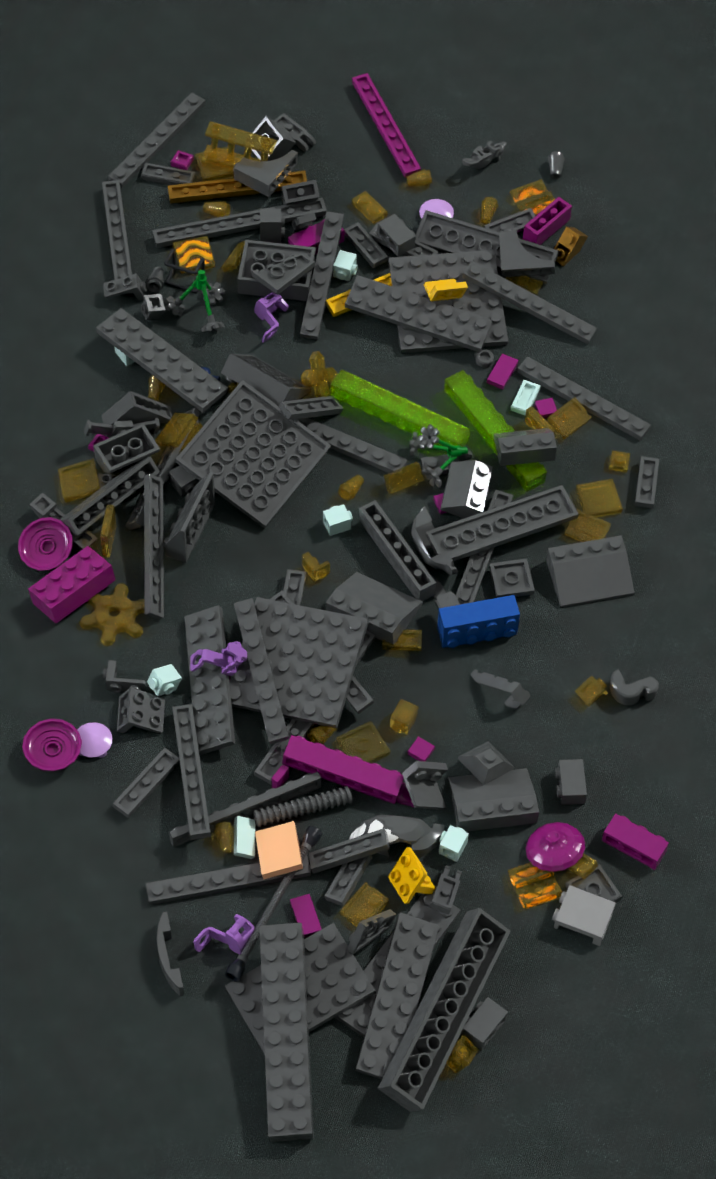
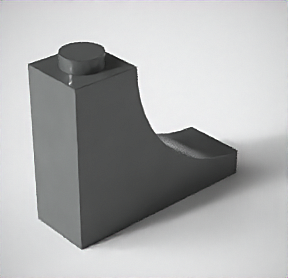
[233,150,298,197]
[499,229,555,277]
[101,391,174,425]

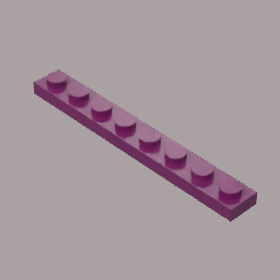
[352,73,421,178]

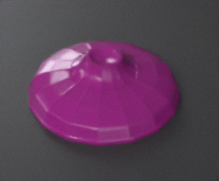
[18,517,73,571]
[22,719,82,771]
[526,822,585,872]

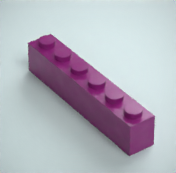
[282,735,404,804]

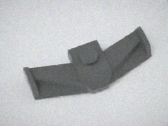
[83,418,160,437]

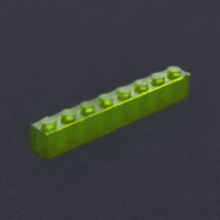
[330,369,470,447]
[444,370,547,492]

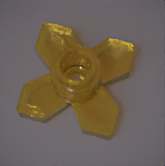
[301,351,338,398]

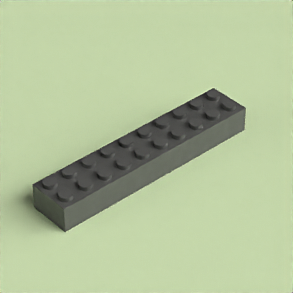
[378,907,511,1112]
[259,923,314,1142]

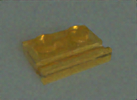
[547,397,592,439]
[565,509,611,542]
[340,882,389,927]

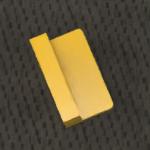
[424,279,468,301]

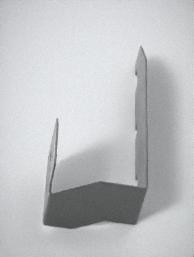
[432,577,460,608]
[471,669,531,709]

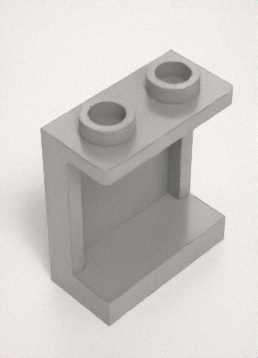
[552,885,616,946]

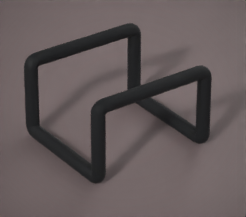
[164,249,205,293]

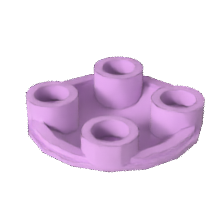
[419,199,454,218]
[77,722,112,758]

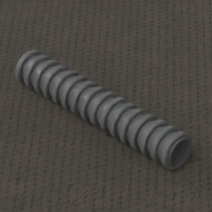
[253,786,352,827]

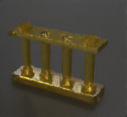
[202,121,277,170]

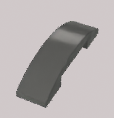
[29,493,98,550]
[157,912,184,996]

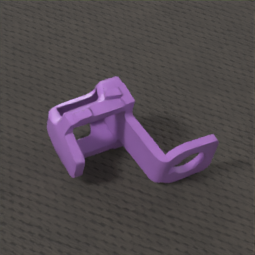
[254,293,289,343]
[190,641,247,676]
[193,914,255,954]

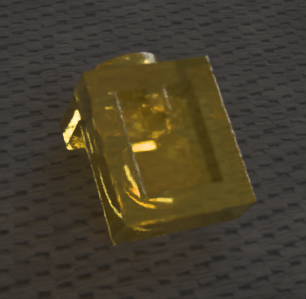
[302,552,330,581]
[575,676,608,706]
[446,1035,479,1073]

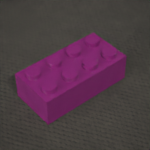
[28,546,116,623]

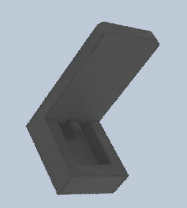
[103,274,147,301]
[103,660,146,693]

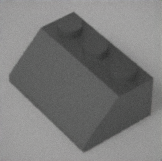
[93,424,160,473]
[494,428,557,466]
[440,460,493,519]

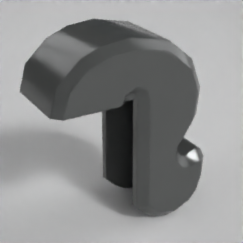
[609,669,659,705]

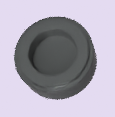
[476,350,494,368]

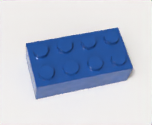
[437,595,520,648]

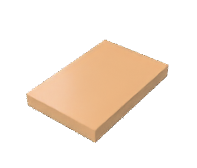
[255,821,303,879]

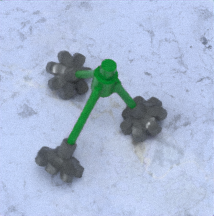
[164,270,225,332]
[409,424,468,488]

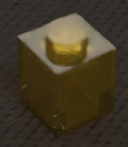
[390,699,419,735]

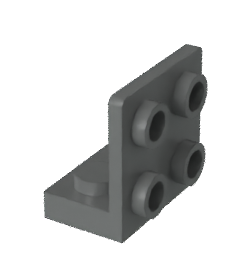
[117,687,165,734]
[402,761,448,810]

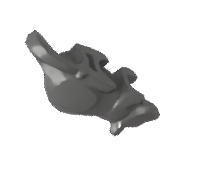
[462,141,507,169]

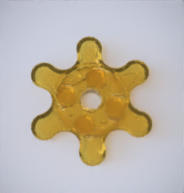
[80,583,145,646]

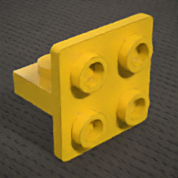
[388,847,436,904]

